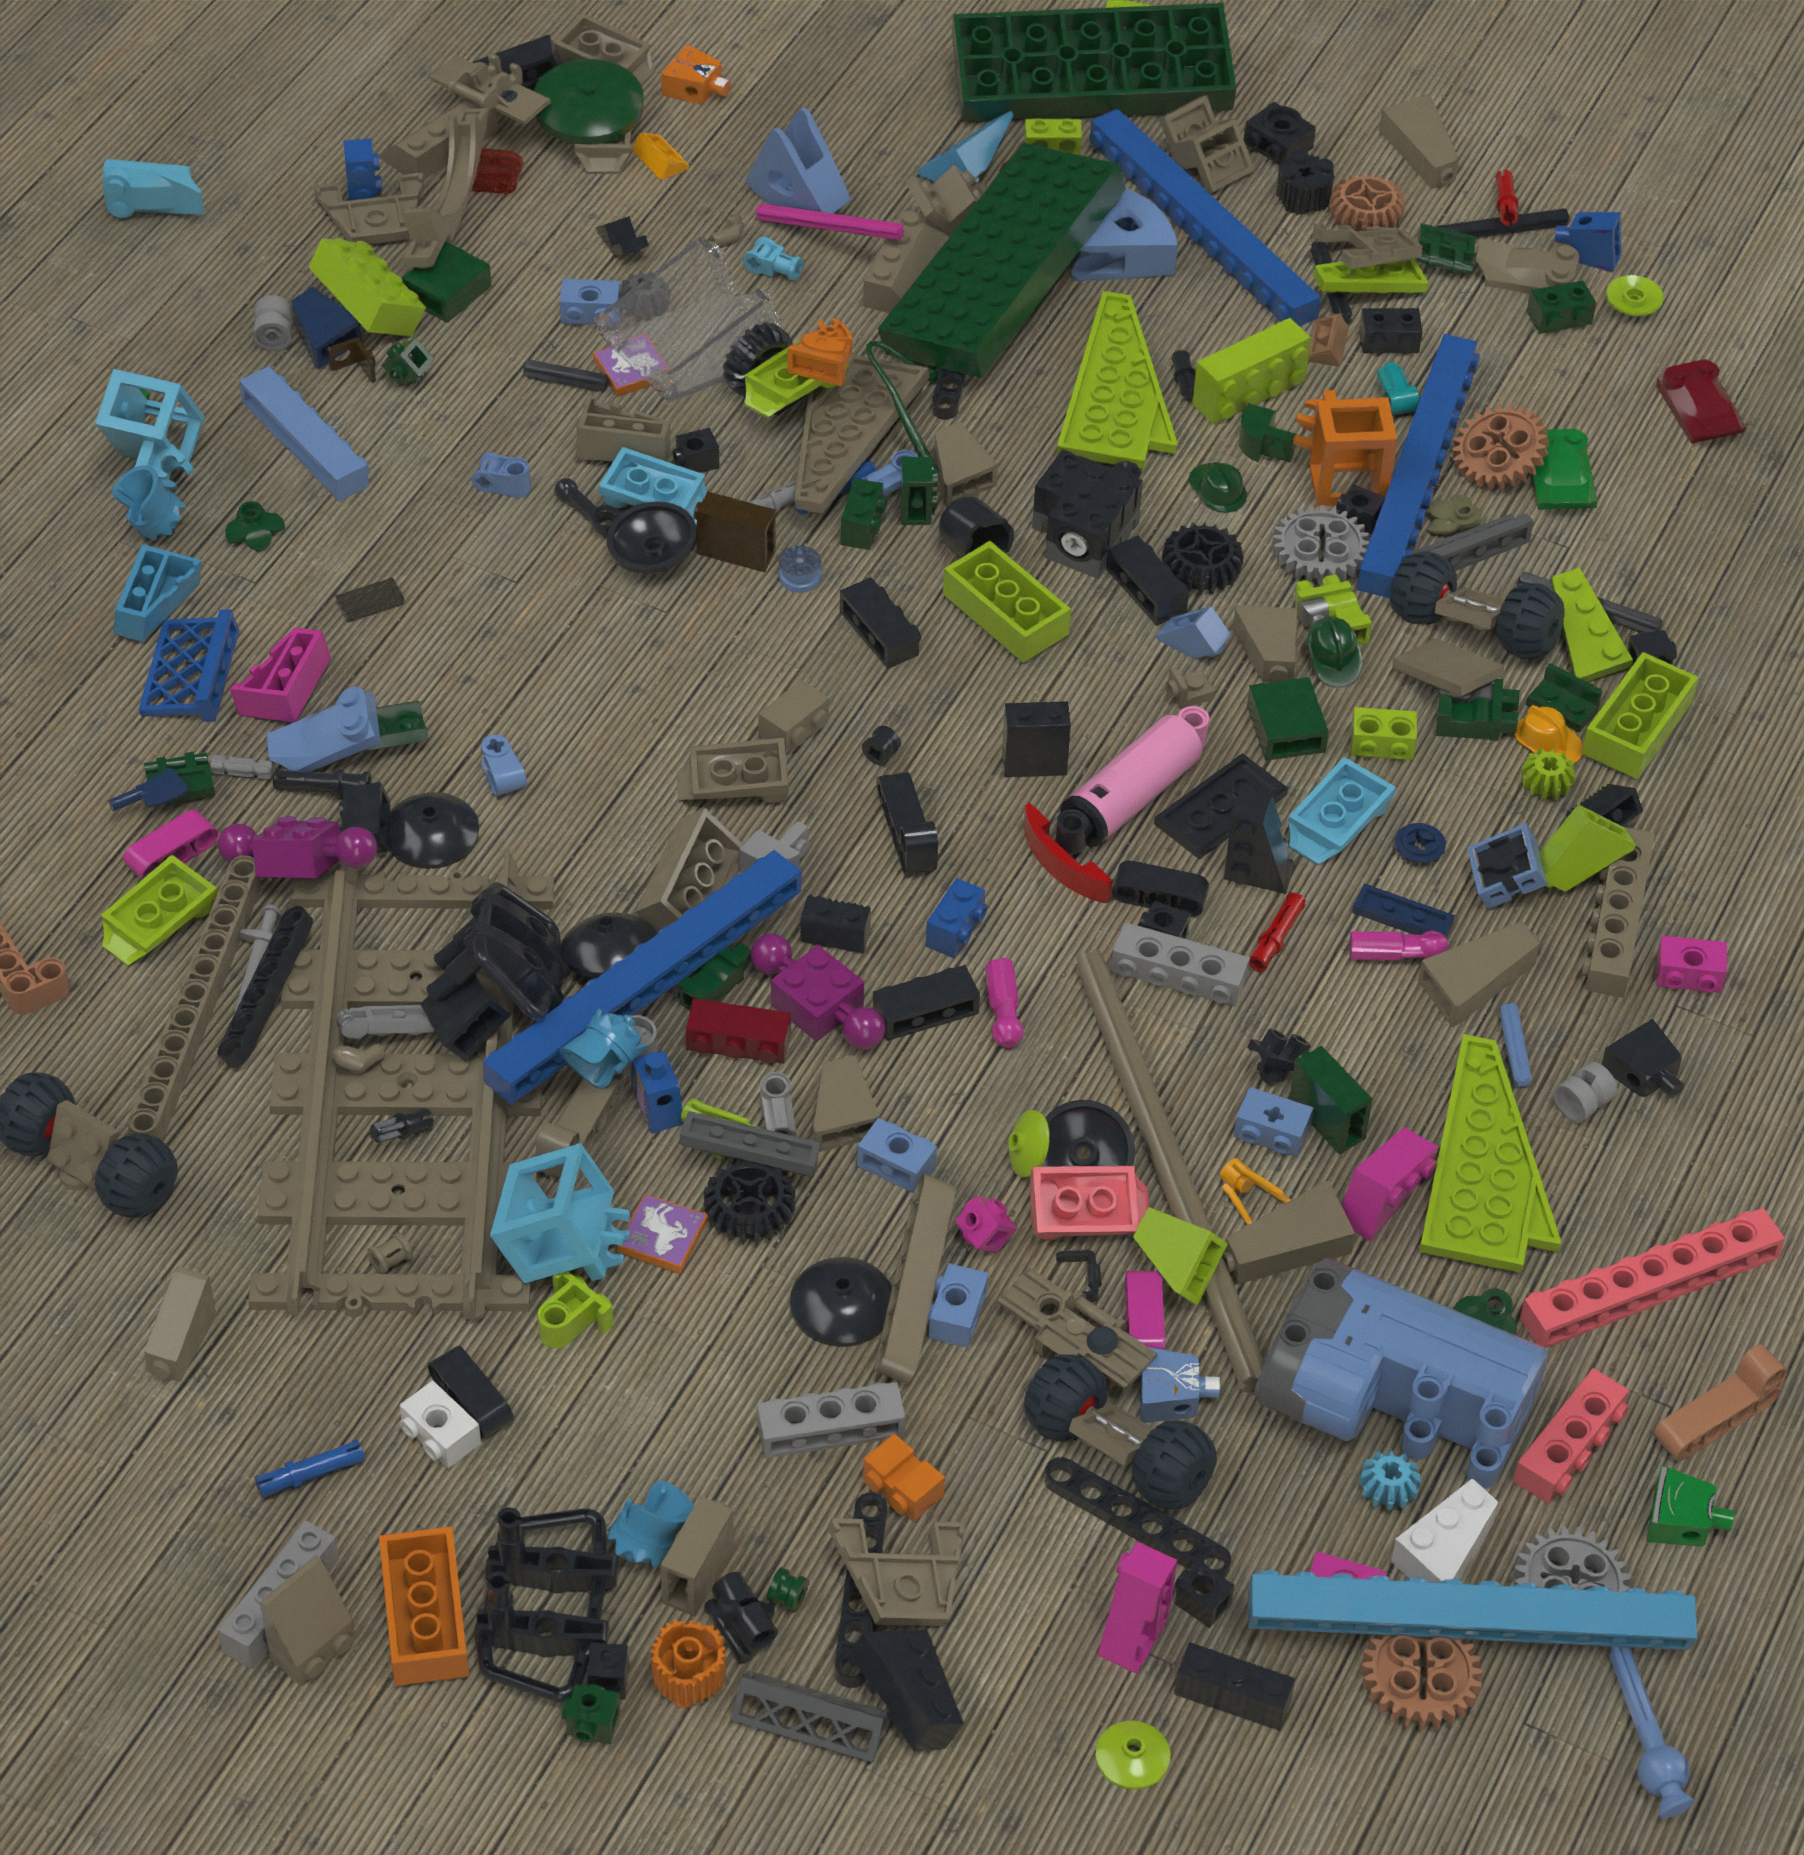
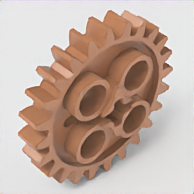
[1452,403,1550,490]
[1361,1635,1483,1730]

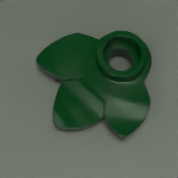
[225,501,285,551]
[1453,1288,1517,1335]

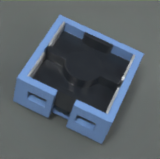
[1467,823,1548,909]

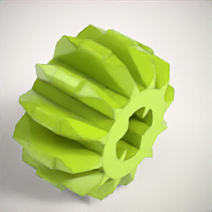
[1521,748,1575,801]

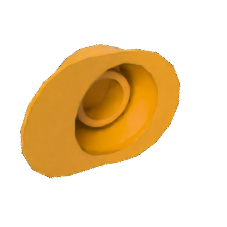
[1514,705,1583,764]

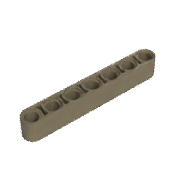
[874,1174,956,1384]

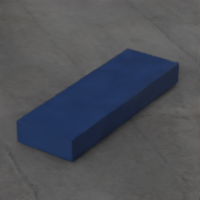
[1352,883,1455,938]

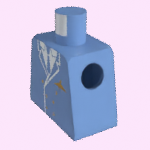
[1140,1347,1220,1423]

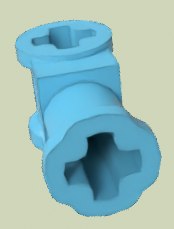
[743,237,804,281]

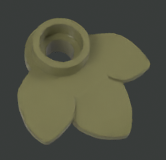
[1425,495,1481,534]

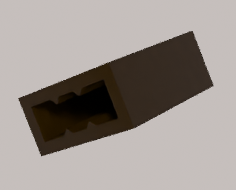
[693,491,776,573]

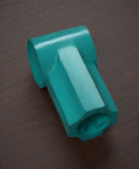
[1377,362,1420,416]

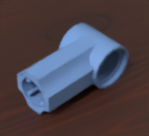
[861,450,918,496]

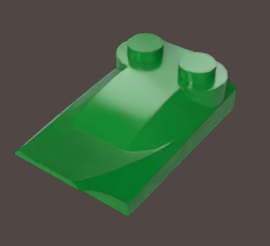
[1530,429,1598,509]

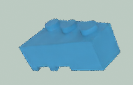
[114,544,202,642]

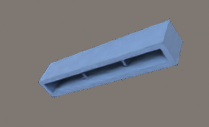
[239,366,370,501]

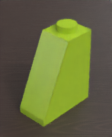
[1540,804,1636,892]
[1133,1207,1228,1306]

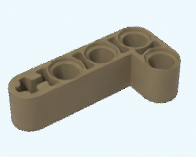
[536,1076,624,1178]

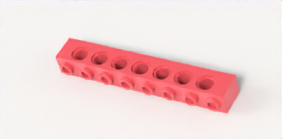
[1520,1208,1785,1348]

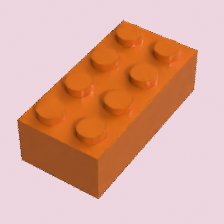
[379,1526,469,1686]

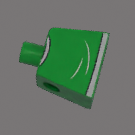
[1646,1466,1735,1547]

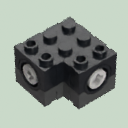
[1032,449,1143,579]

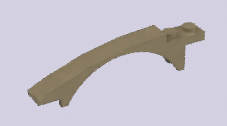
[403,108,489,269]

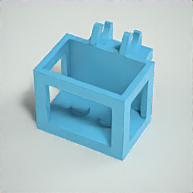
[95,368,205,490]
[490,1143,630,1283]

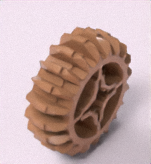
[1329,173,1405,231]

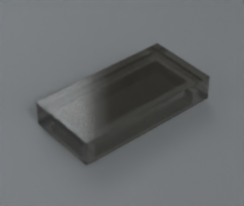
[336,577,405,623]

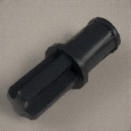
[1171,350,1196,401]
[369,1108,434,1143]

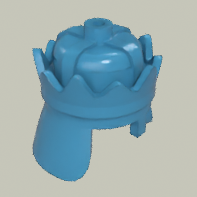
[112,465,186,542]
[559,1008,647,1089]
[607,1480,694,1568]

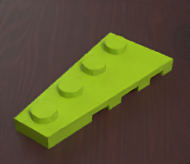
[1312,258,1429,294]
[1551,567,1633,682]

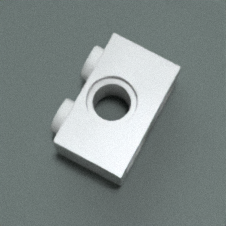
[400,1380,481,1468]

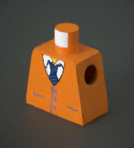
[661,45,731,104]

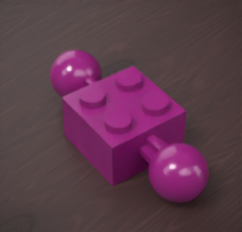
[218,816,377,878]
[750,933,885,1050]

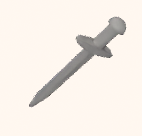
[235,904,287,1012]

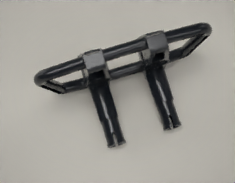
[426,882,570,1020]
[474,1507,620,1702]

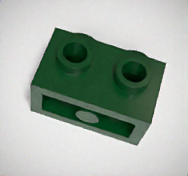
[1527,280,1596,334]
[900,457,938,525]
[841,478,888,550]

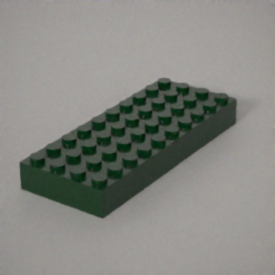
[951,3,1237,122]
[877,143,1126,378]

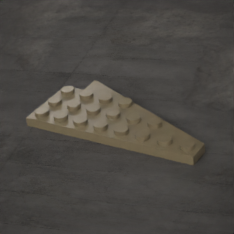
[794,354,930,514]

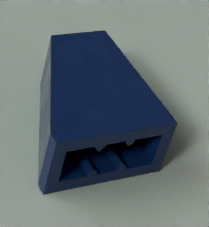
[291,287,362,370]

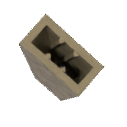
[934,422,998,507]
[1233,604,1297,682]
[813,1055,880,1152]
[144,1266,216,1382]

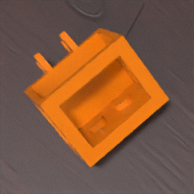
[1293,390,1397,507]

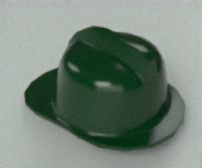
[1189,462,1247,513]
[1307,617,1362,687]

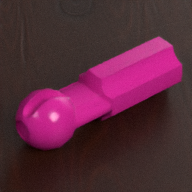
[1349,930,1448,960]
[985,957,1024,1048]

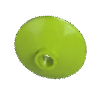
[1606,275,1664,316]
[1008,1110,1049,1178]
[1095,1721,1171,1790]

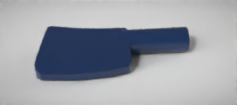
[108,768,188,812]

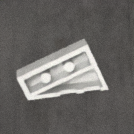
[1391,1478,1498,1583]

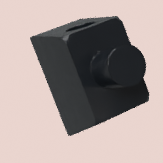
[1601,1019,1684,1098]

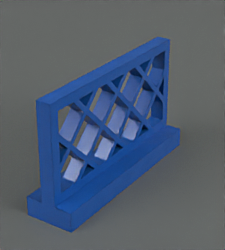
[139,609,240,722]

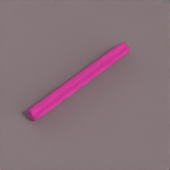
[756,204,904,240]

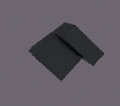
[596,216,649,257]

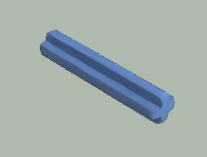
[1499,1003,1532,1088]

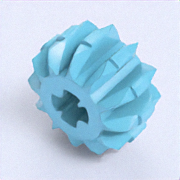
[1359,1449,1421,1512]

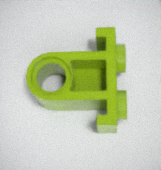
[537,1271,613,1348]

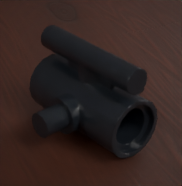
[704,1571,778,1664]

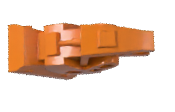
[787,318,852,386]

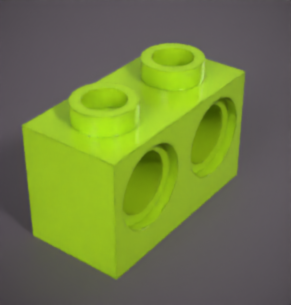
[1024,119,1082,155]
[1351,707,1417,760]

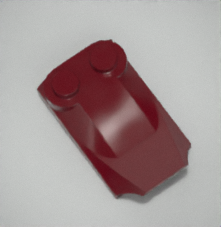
[1656,359,1746,444]

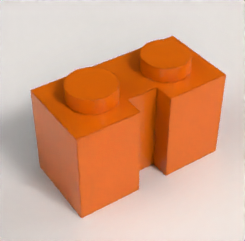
[863,1433,945,1522]

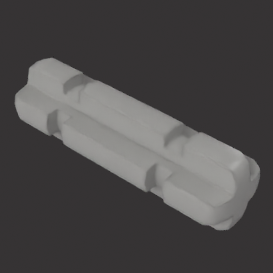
[210,755,273,779]

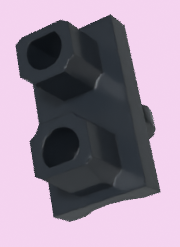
[1247,1028,1311,1084]

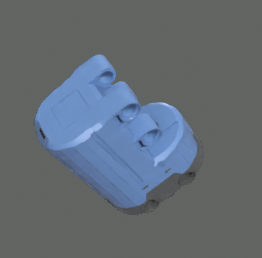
[1254,1258,1549,1488]

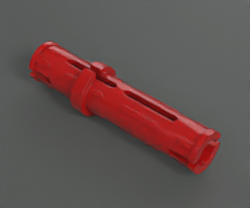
[1495,169,1519,226]
[1249,892,1306,972]

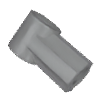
[760,1072,796,1137]

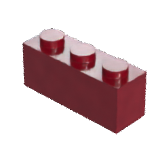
[686,999,791,1064]

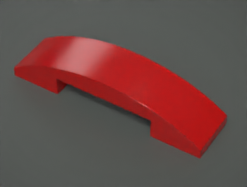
[1024,803,1112,904]

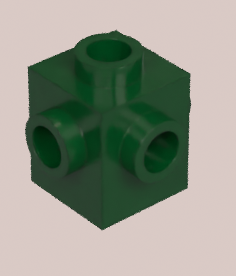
[381,337,435,387]
[561,1684,621,1744]

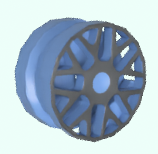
[779,545,821,593]

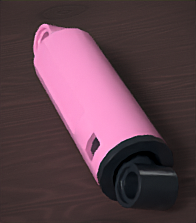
[1055,706,1209,854]

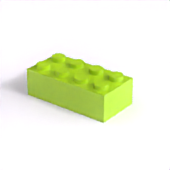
[308,238,426,337]
[1193,318,1311,425]
[943,541,1071,663]
[1582,652,1699,779]

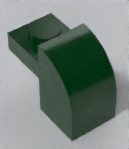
[1239,403,1296,462]

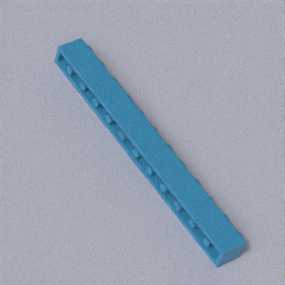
[1248,1570,1697,1650]

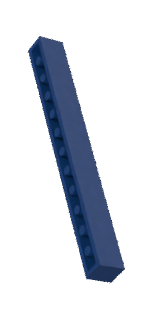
[1089,109,1321,327]
[1357,334,1480,598]
[483,850,802,1105]

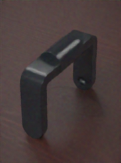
[1056,1250,1102,1303]

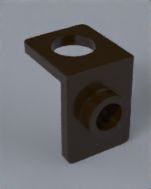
[327,337,376,383]

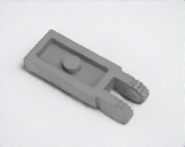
[336,1005,434,1039]

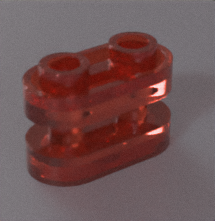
[471,148,523,194]

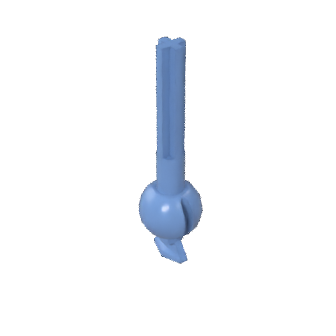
[1609,1646,1695,1819]

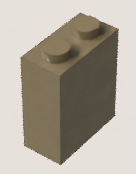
[661,1496,734,1617]

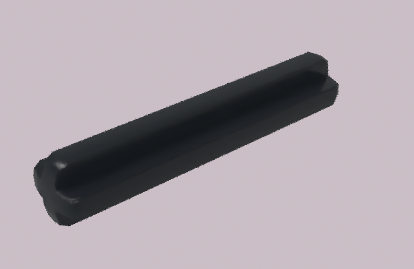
[523,359,609,391]

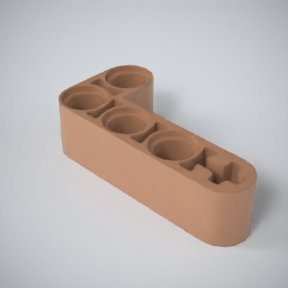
[0,922,70,1014]
[1653,1344,1787,1461]

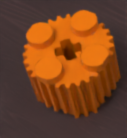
[651,1619,726,1708]

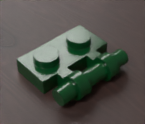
[1415,223,1475,275]
[144,751,215,804]

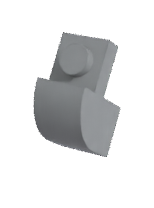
[739,821,810,872]

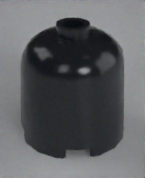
[939,496,1014,558]

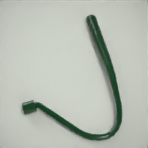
[866,341,939,469]

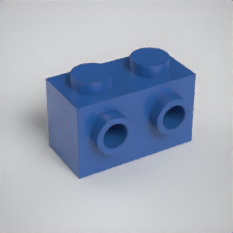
[343,138,382,201]
[926,878,988,959]

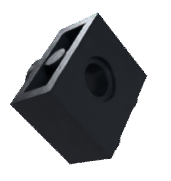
[1244,102,1316,166]

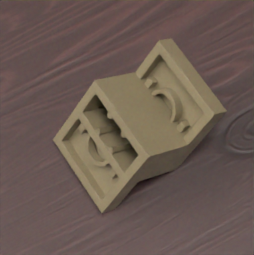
[1159,96,1255,193]
[905,165,988,236]

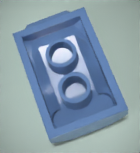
[266,687,381,772]

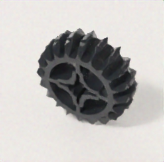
[722,322,793,396]
[1162,522,1244,594]
[703,1159,796,1244]

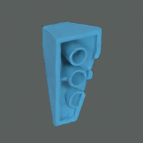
[917,111,1013,182]

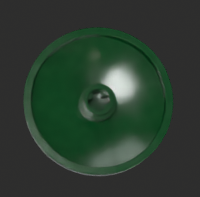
[534,59,644,145]

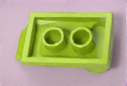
[744,338,849,418]
[101,855,218,966]

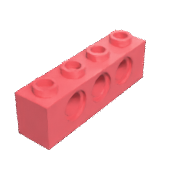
[1513,1368,1629,1504]

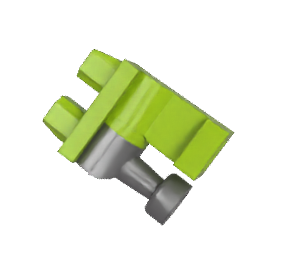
[1294,574,1372,645]

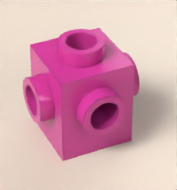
[955,1196,1018,1253]

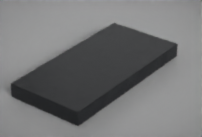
[1154,753,1288,860]

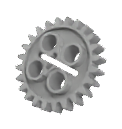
[1272,505,1370,585]
[1512,1526,1632,1592]

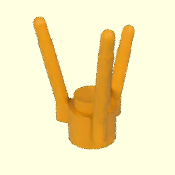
[1220,1158,1291,1225]

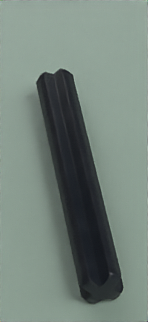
[1310,241,1353,324]

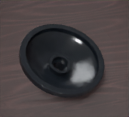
[607,501,697,573]
[388,792,479,869]
[561,912,657,978]
[1042,1100,1135,1167]
[790,1257,892,1347]

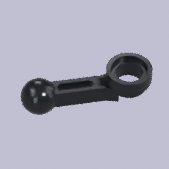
[554,478,620,535]

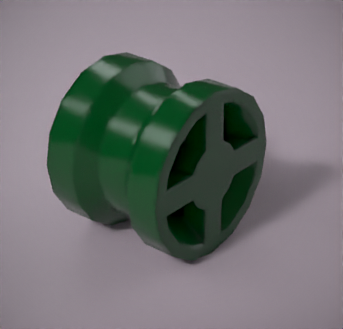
[767,1567,809,1612]

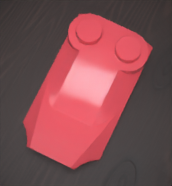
[1030,1166,1149,1241]

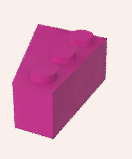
[230,627,331,723]
[1342,1127,1438,1242]
[1098,1542,1177,1674]

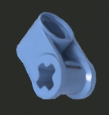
[471,453,532,498]
[481,735,527,796]

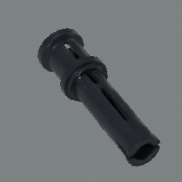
[273,768,372,798]

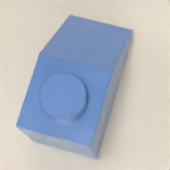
[1155,606,1231,659]

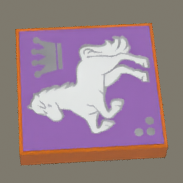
[593,335,670,396]
[617,1194,708,1274]

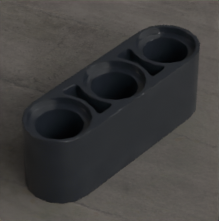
[1111,860,1210,917]
[427,1345,514,1439]

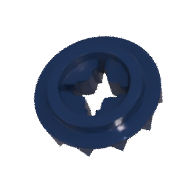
[1395,823,1446,866]

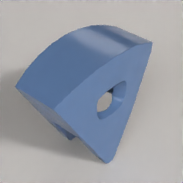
[745,107,851,213]
[1071,188,1178,281]

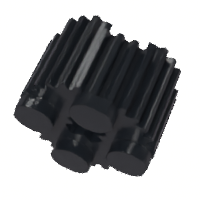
[1276,150,1334,215]

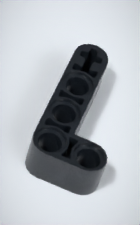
[876,771,938,875]

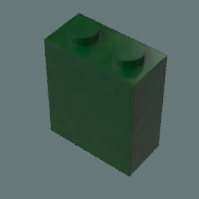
[402,241,492,323]
[1247,677,1329,761]
[1289,1045,1373,1155]

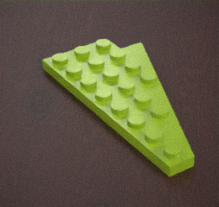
[1056,291,1178,469]
[1419,1034,1561,1273]

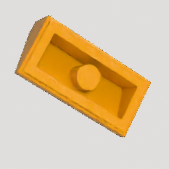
[632,133,689,180]

